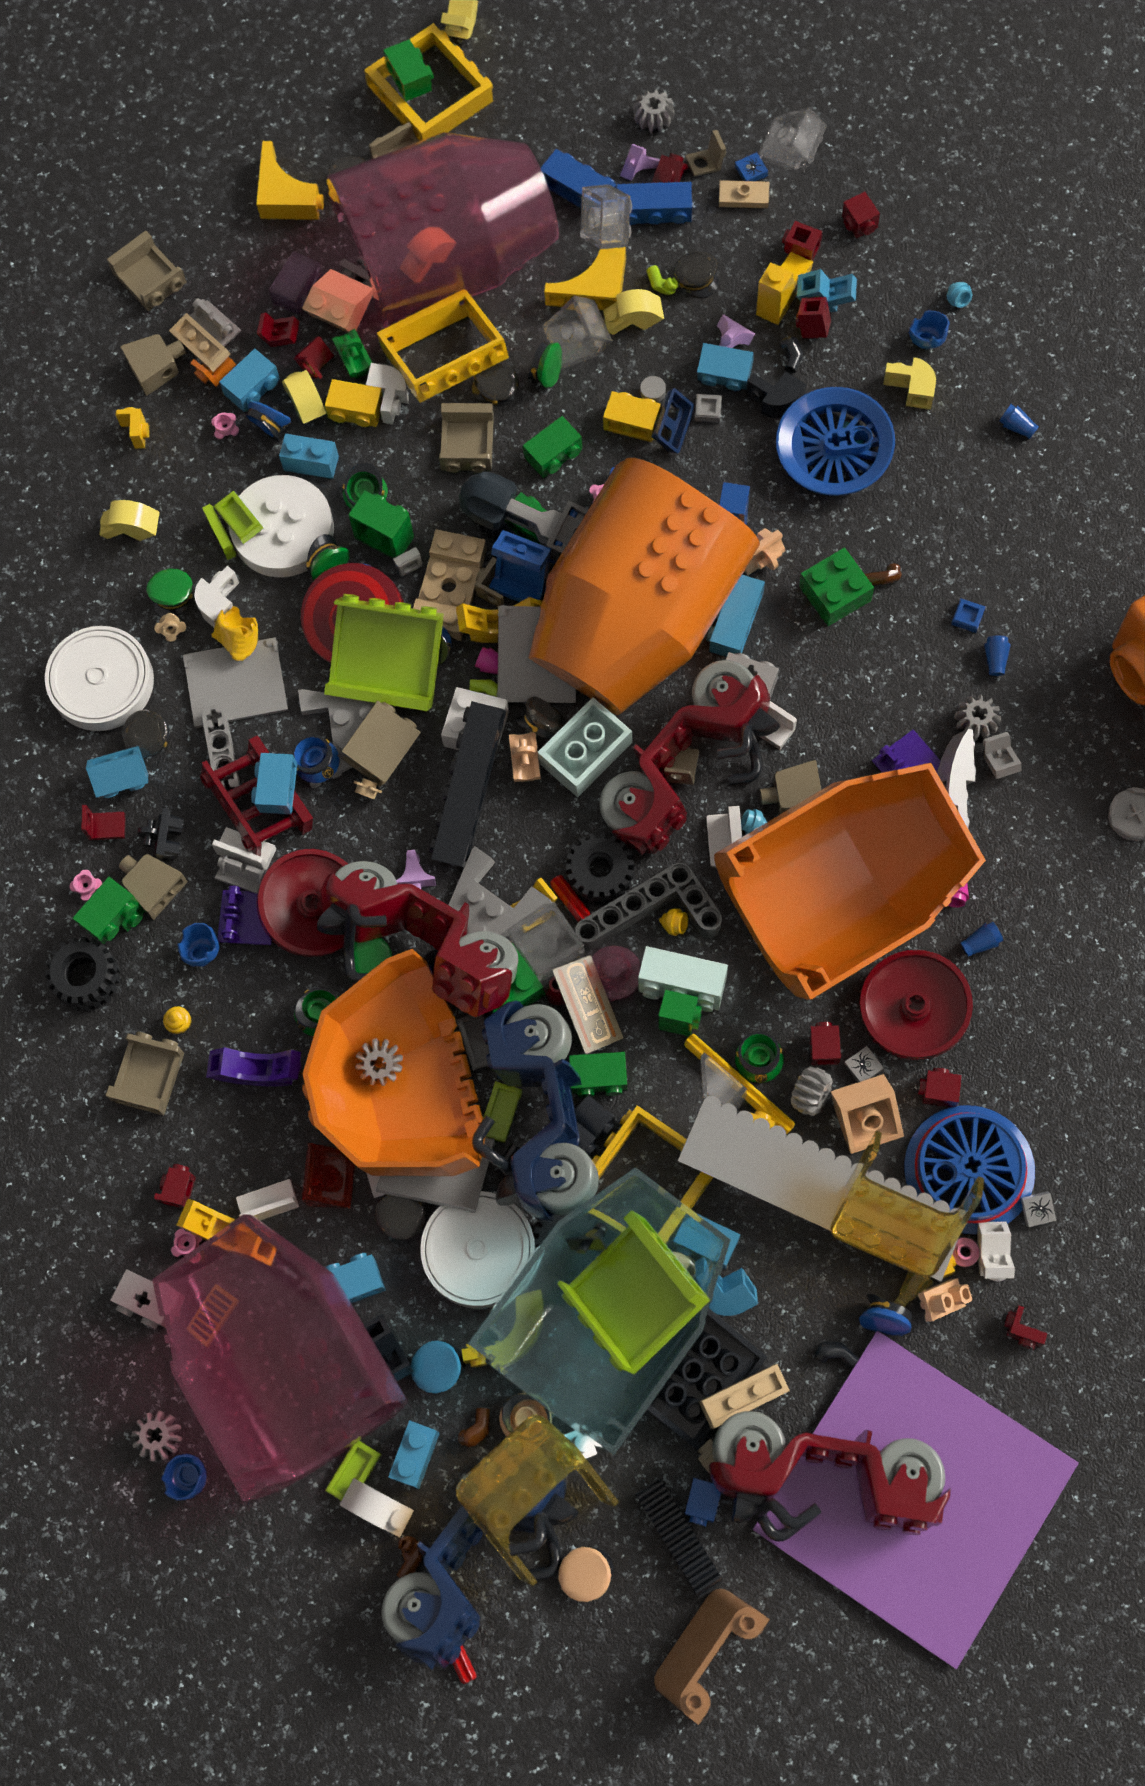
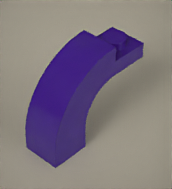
[206,1047,301,1086]

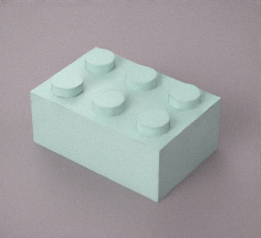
[538,697,632,797]
[638,946,728,1012]

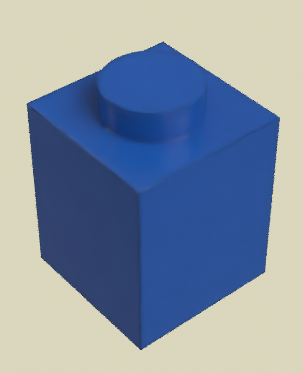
[685,1478,721,1526]

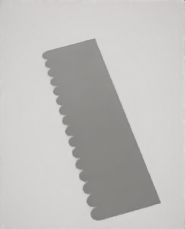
[678,1096,966,1281]

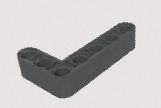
[575,863,722,950]

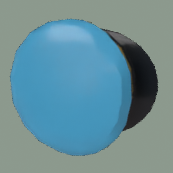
[411,1341,466,1393]

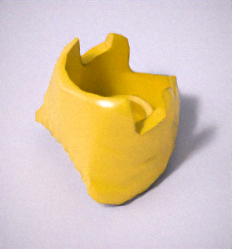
[212,606,258,661]

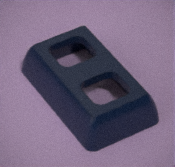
[651,388,694,453]

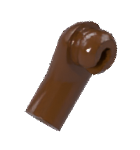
[865,563,902,586]
[458,1408,490,1447]
[396,1536,422,1578]

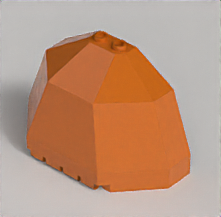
[302,949,486,1176]

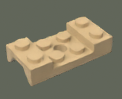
[413,529,487,641]

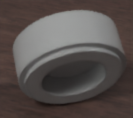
[641,376,666,402]

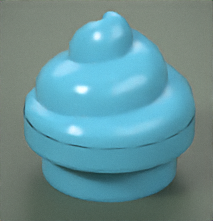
[947,282,972,308]
[741,809,767,834]

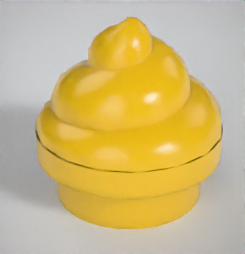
[659,908,688,936]
[163,1006,191,1034]

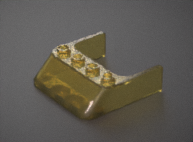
[830,1130,984,1277]
[456,1415,619,1586]

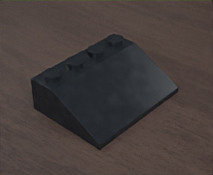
[625,1306,767,1451]

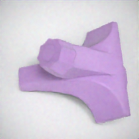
[620,144,660,180]
[717,314,755,348]
[396,850,436,889]

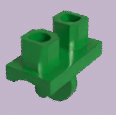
[332,329,372,379]

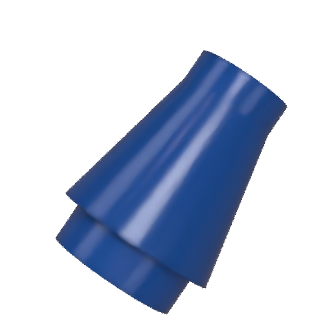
[999,404,1039,439]
[984,636,1011,676]
[960,922,1004,957]

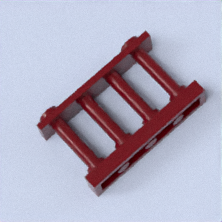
[200,735,313,856]

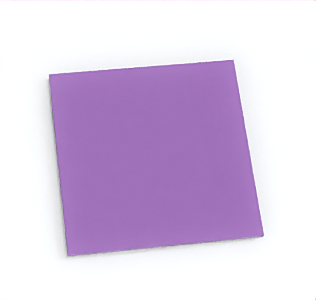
[753,1331,1079,1669]

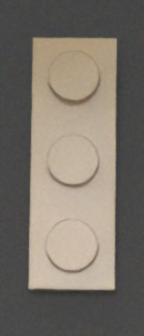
[169,313,230,372]
[699,1364,790,1429]

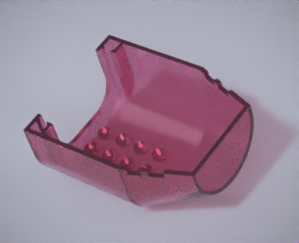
[326,132,559,329]
[152,1214,408,1502]

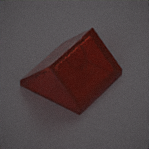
[302,1143,355,1209]

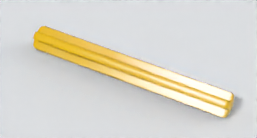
[684,1034,795,1134]

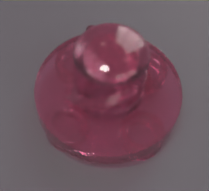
[592,946,641,1001]

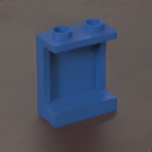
[489,530,551,602]

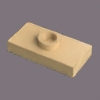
[719,181,769,208]

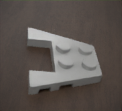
[298,689,375,788]
[449,846,553,938]

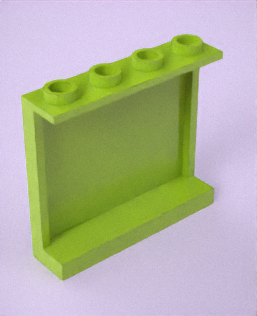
[324,594,444,711]
[557,1210,710,1374]

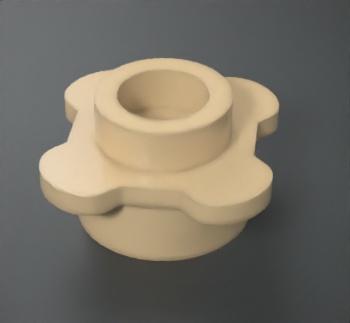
[154,613,186,642]
[354,778,382,800]

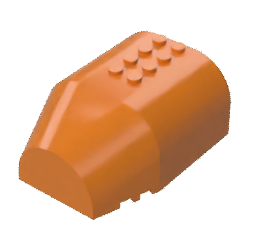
[529,458,760,715]
[714,763,986,1000]

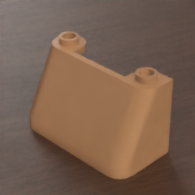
[654,1589,769,1725]

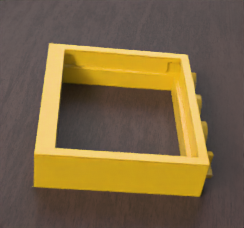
[364,23,493,148]
[377,289,509,403]
[585,1106,714,1245]

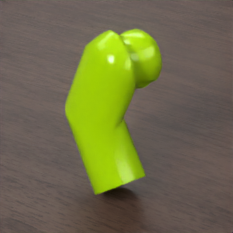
[646,265,678,295]
[470,679,498,697]

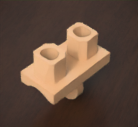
[744,528,785,575]
[509,732,541,782]
[918,1278,972,1322]

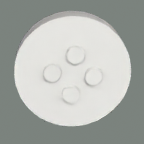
[229,475,334,577]
[45,626,154,731]
[420,1191,536,1309]

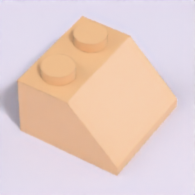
[302,269,375,333]
[831,1074,904,1154]

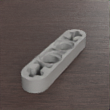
[202,705,241,804]

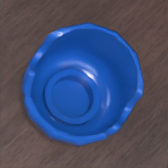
[909,310,950,350]
[177,923,219,967]
[161,1454,207,1501]

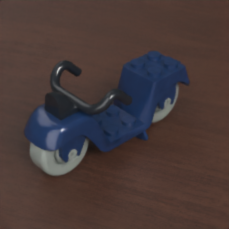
[472,1001,599,1221]
[382,1441,579,1670]

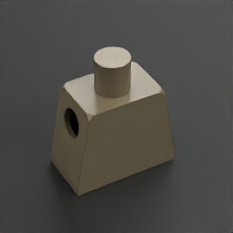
[120,334,186,396]
[760,760,821,815]
[119,854,188,920]

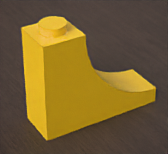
[257,141,324,220]
[544,243,626,310]
[756,252,813,325]

